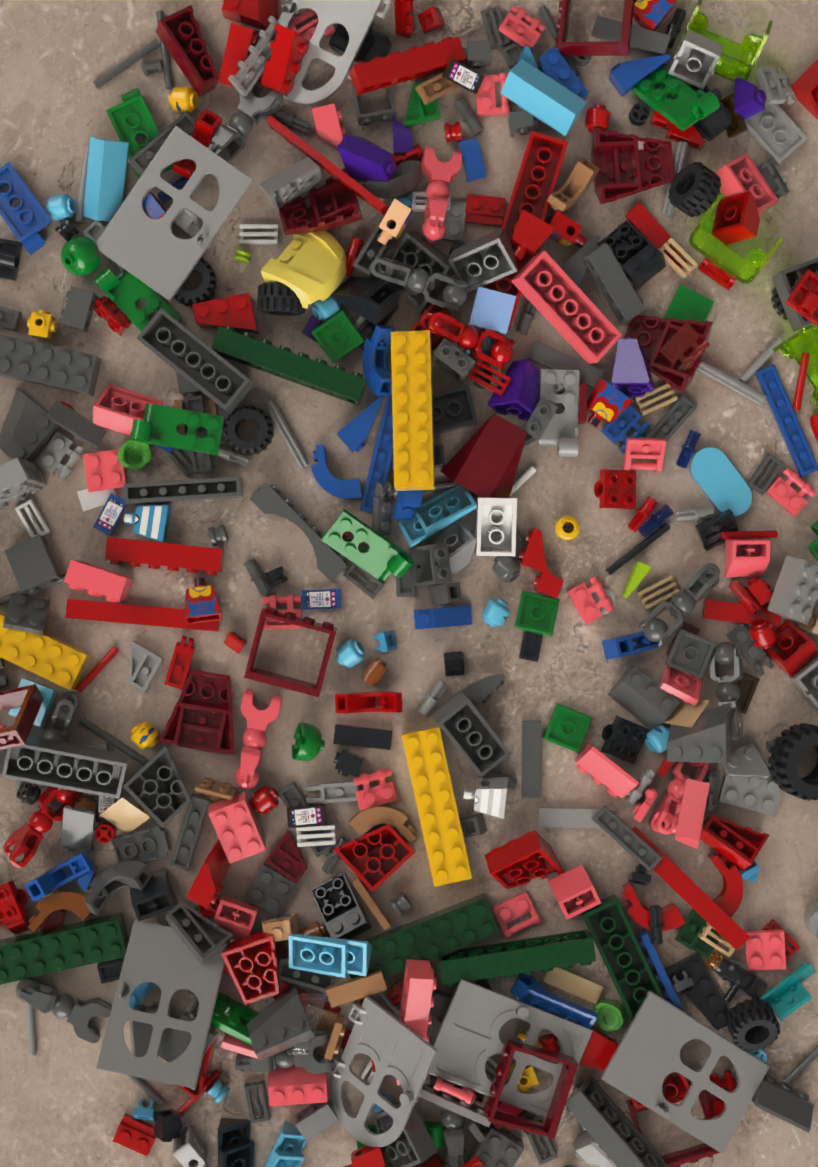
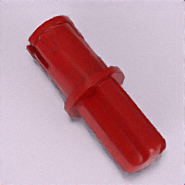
[345,237,364,276]
[628,496,659,532]
[729,580,762,615]

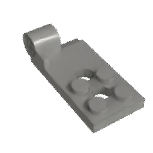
[538,369,580,457]

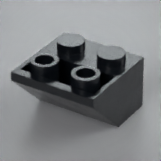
[130,868,178,922]

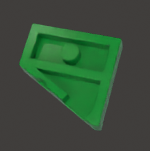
[404,81,441,128]

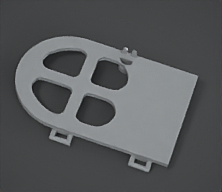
[278,0,392,105]
[329,996,437,1147]

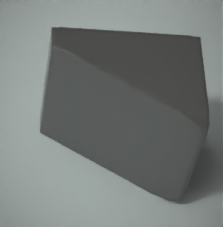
[141,58,163,76]
[460,813,487,837]

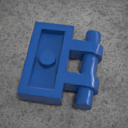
[601,404,651,454]

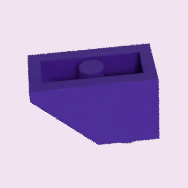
[734,77,766,119]

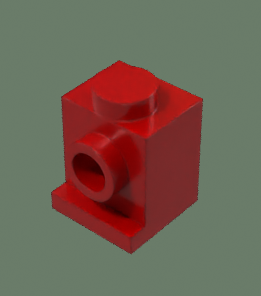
[744,575,774,606]

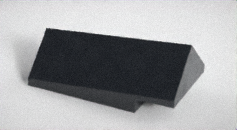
[218,1118,254,1167]

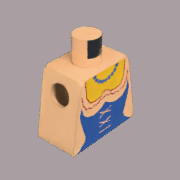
[377,199,414,246]
[260,912,299,942]

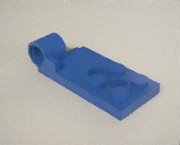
[0,162,52,255]
[511,973,597,1033]

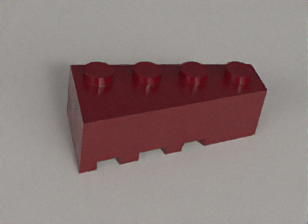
[156,5,219,97]

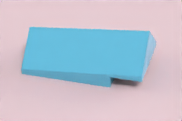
[501,59,587,137]
[83,136,129,221]
[397,484,477,548]
[289,934,372,978]
[263,1121,308,1167]

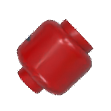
[584,104,611,134]
[749,619,777,649]
[250,786,279,815]

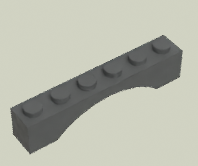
[250,483,348,582]

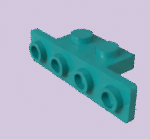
[759,962,815,1021]

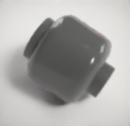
[492,556,521,583]

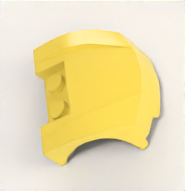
[261,230,347,309]

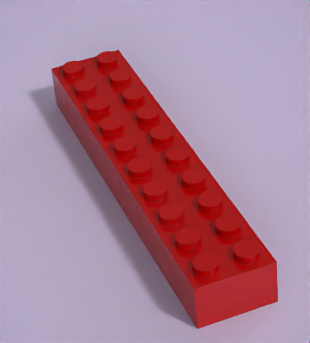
[483,131,569,331]

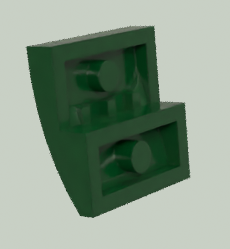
[675,908,722,959]

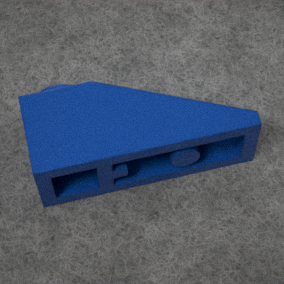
[609,54,671,97]
[337,396,383,453]
[414,605,472,629]
[602,631,665,659]

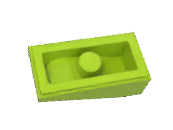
[621,562,652,598]

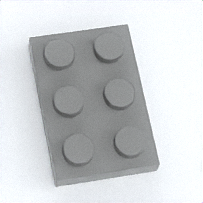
[745,101,808,166]
[719,772,782,817]

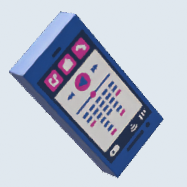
[93,493,128,536]
[302,589,341,610]

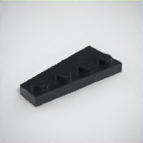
[665,952,729,1030]

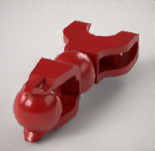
[419,312,515,370]
[3,786,83,868]

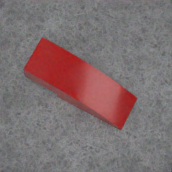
[650,110,706,151]

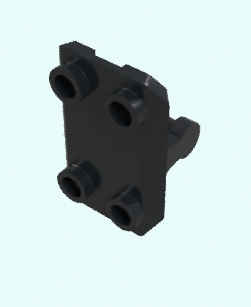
[329,23,392,63]
[674,85,732,141]

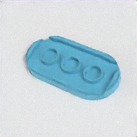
[690,447,752,516]

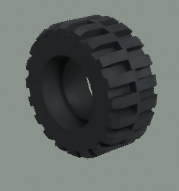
[768,723,818,801]

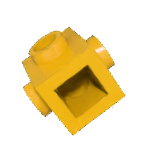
[27,310,57,341]
[507,1063,539,1092]

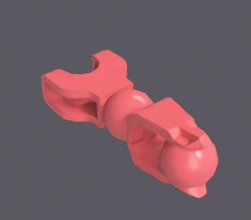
[421,146,462,244]
[235,689,282,789]
[649,762,710,835]

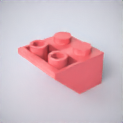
[312,103,346,152]
[724,538,770,577]
[548,864,601,920]
[213,895,260,940]

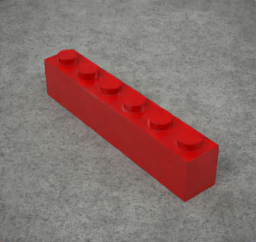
[349,37,467,95]
[105,537,225,575]

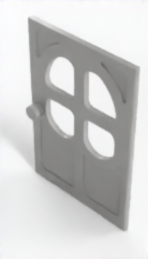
[95,125,254,302]
[96,920,230,1090]
[428,978,593,1118]
[600,990,770,1154]

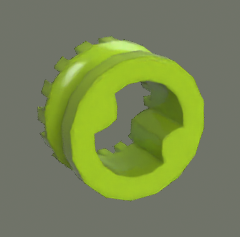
[233,249,252,264]

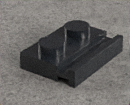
[695,509,739,551]

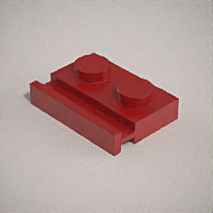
[464,193,505,227]
[113,1113,156,1157]

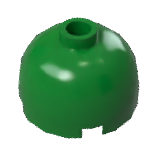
[61,236,101,276]
[291,722,325,761]

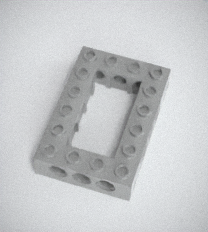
[0,457,47,510]

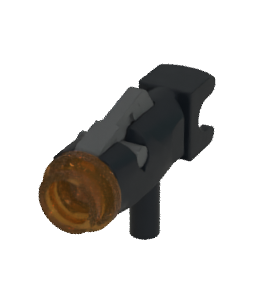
[706,952,767,1003]

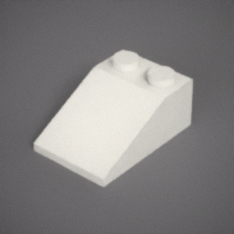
[475,497,517,556]

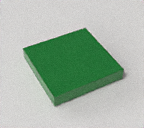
[663,285,714,322]
[311,310,365,364]
[514,591,560,637]
[543,703,593,753]

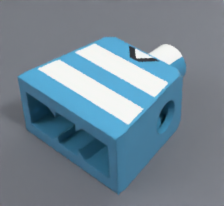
[124,505,171,542]

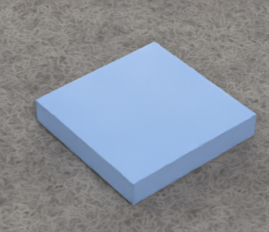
[469,287,516,335]

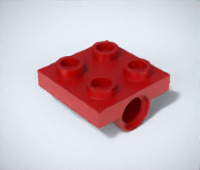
[784,269,818,326]
[594,469,636,510]
[0,880,28,926]

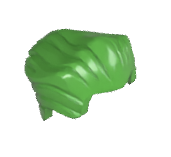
[117,440,151,469]
[594,999,628,1031]

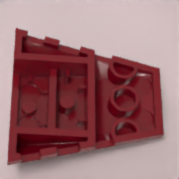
[591,127,675,205]
[279,169,364,235]
[623,315,713,394]
[440,414,528,498]
[158,669,235,755]

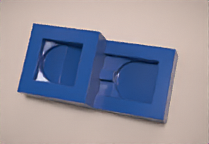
[458,137,486,182]

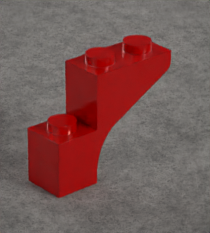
[518,528,564,598]

